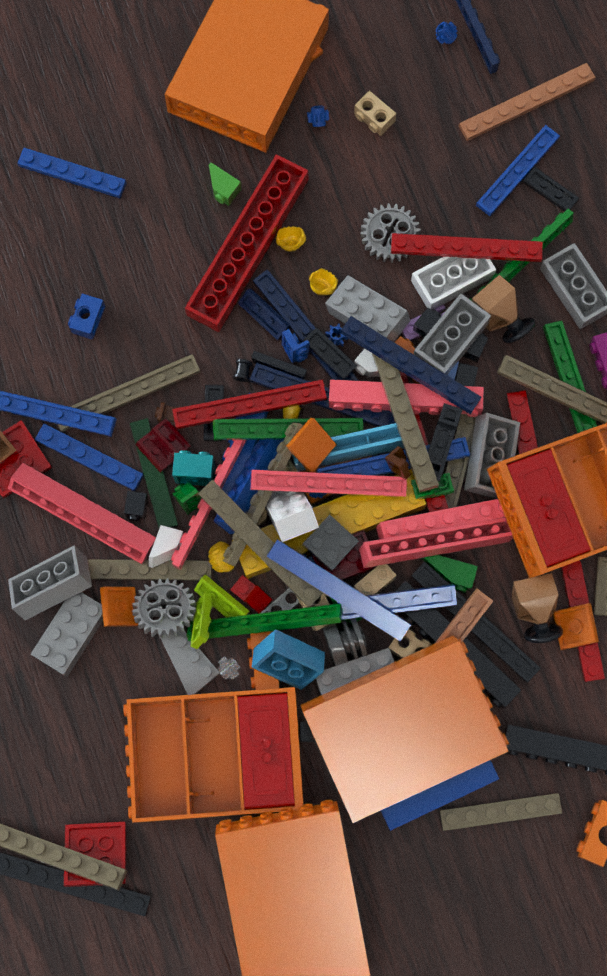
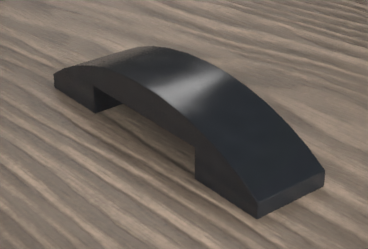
[428,403,463,482]

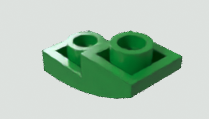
[411,473,455,499]

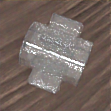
[217,656,241,680]

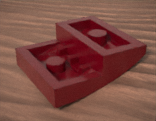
[135,418,191,473]

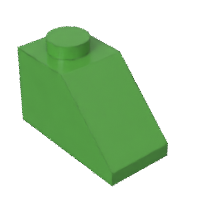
[209,163,242,206]

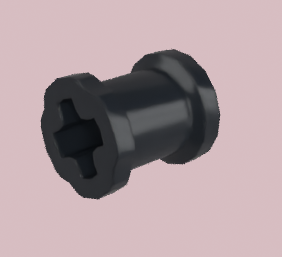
[233,359,253,382]

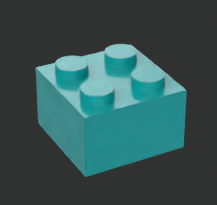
[172,450,216,486]

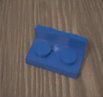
[282,329,310,363]

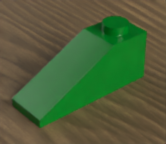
[173,482,201,515]
[420,555,478,593]

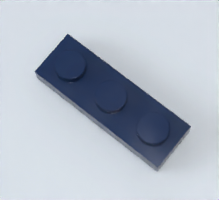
[238,288,291,340]

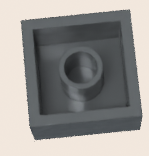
[302,515,359,572]

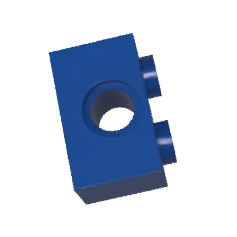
[68,293,106,340]

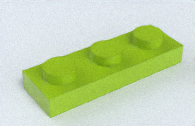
[194,574,250,618]
[190,591,213,649]

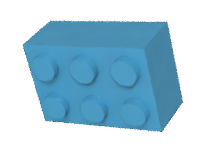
[252,629,325,690]

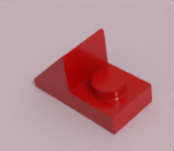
[230,575,272,614]

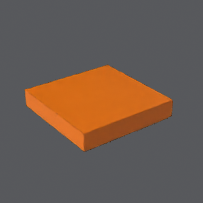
[286,418,337,473]
[100,587,138,627]
[553,603,599,650]

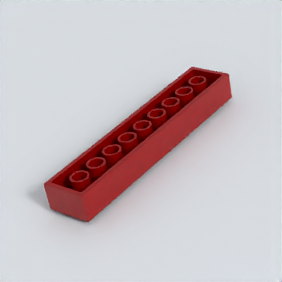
[185,154,309,332]

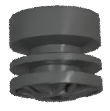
[323,618,367,666]

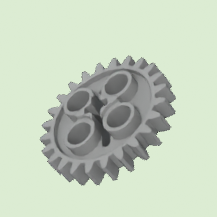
[360,203,421,263]
[132,578,196,639]

